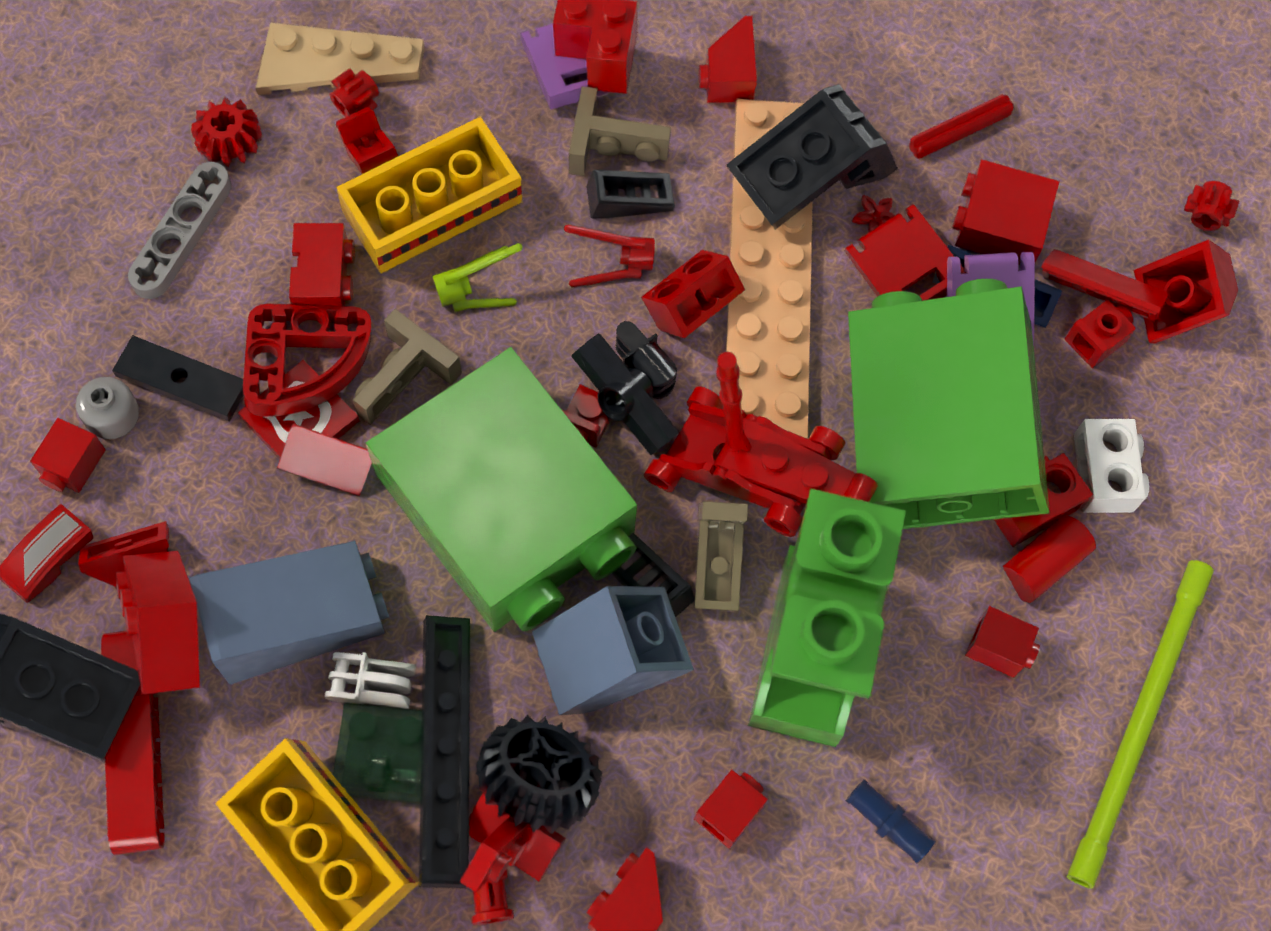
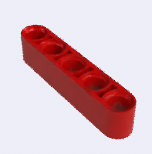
[101,631,165,855]

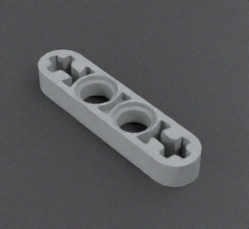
[128,162,231,299]

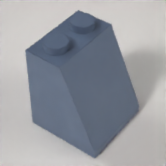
[532,586,694,715]

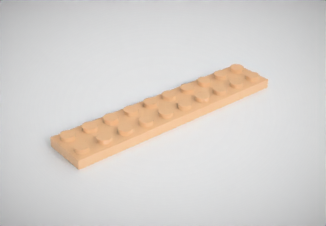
[726,99,813,439]

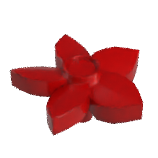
[851,194,895,232]

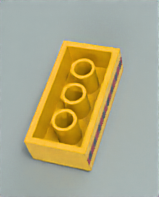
[336,116,522,274]
[215,738,419,931]

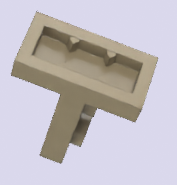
[569,86,671,176]
[353,309,462,425]
[694,501,748,611]

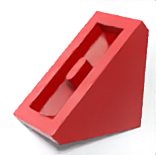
[78,521,169,587]

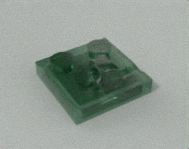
[333,702,422,805]

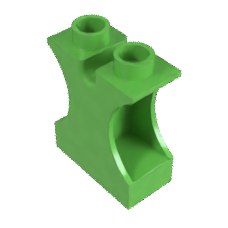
[748,489,906,747]

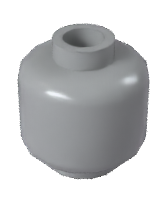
[76,377,139,440]

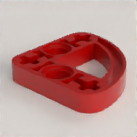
[243,304,371,417]

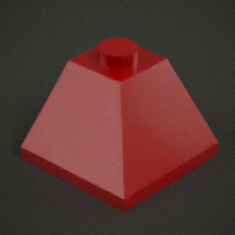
[1134,239,1238,343]

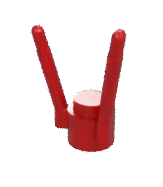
[564,224,655,288]

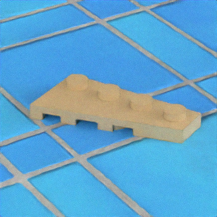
[256,23,425,95]

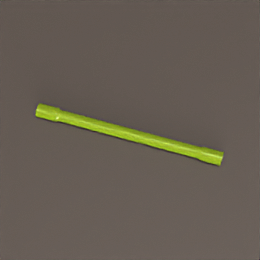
[1067,560,1214,889]

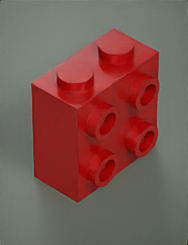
[952,159,1060,265]

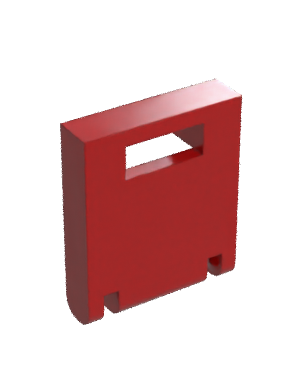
[845,204,966,301]

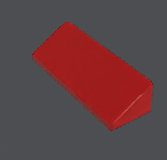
[1041,249,1168,321]

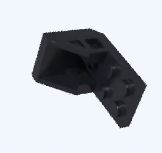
[726,84,898,230]
[0,614,140,762]

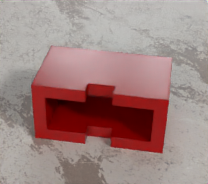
[289,223,355,306]

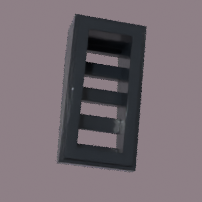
[586,170,675,219]
[612,533,694,617]

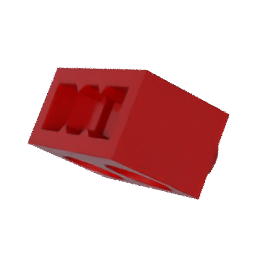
[641,250,745,339]
[994,453,1093,547]

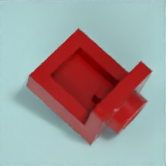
[336,107,398,174]

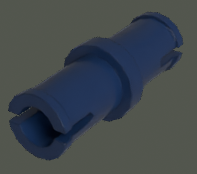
[846,779,936,863]

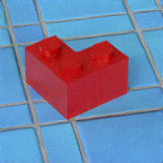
[553,0,638,94]

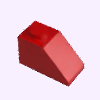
[699,16,757,103]

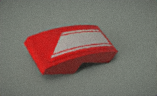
[0,504,94,603]

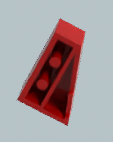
[116,551,200,695]

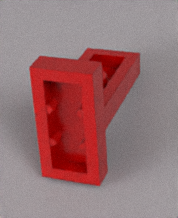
[460,792,566,892]

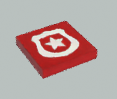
[238,360,360,459]

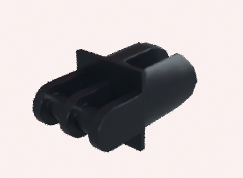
[616,321,677,399]

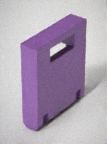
[520,24,611,110]
[947,252,1035,346]

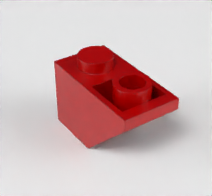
[587,847,663,931]

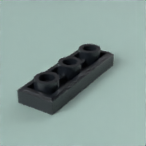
[112,335,244,422]

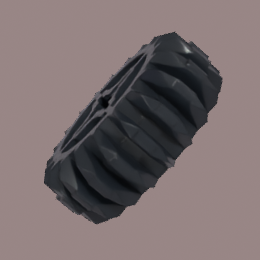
[476,715,603,834]

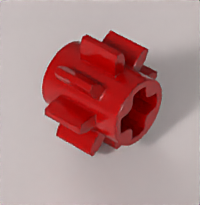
[330,68,380,117]
[1184,181,1240,231]

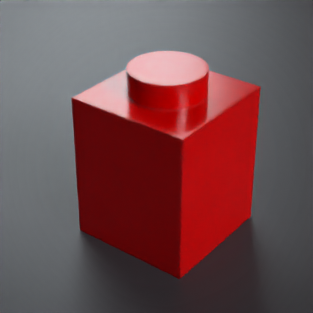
[30,418,106,493]
[965,606,1040,678]
[694,769,768,849]

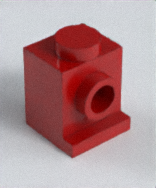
[1064,299,1136,369]

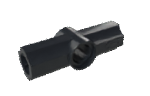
[571,333,680,455]

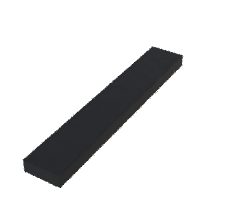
[419,615,470,889]

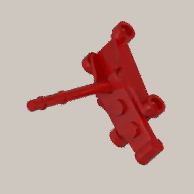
[644,352,878,537]

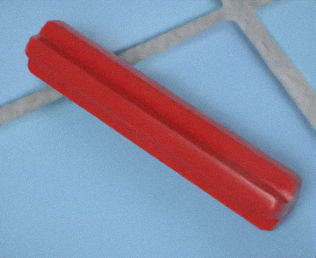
[908,94,1014,159]

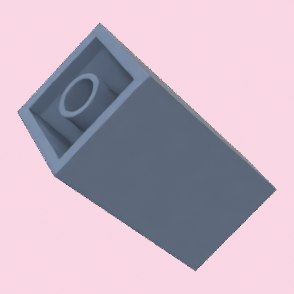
[189,541,390,685]

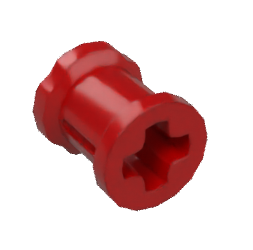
[471,869,514,925]

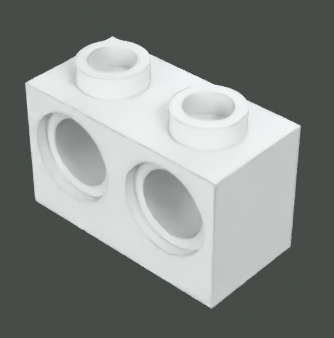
[1074,419,1149,513]

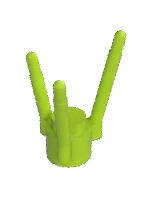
[432,243,523,313]

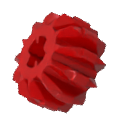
[191,96,262,168]

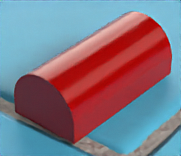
[1002,515,1096,603]

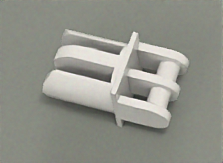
[325,652,416,709]

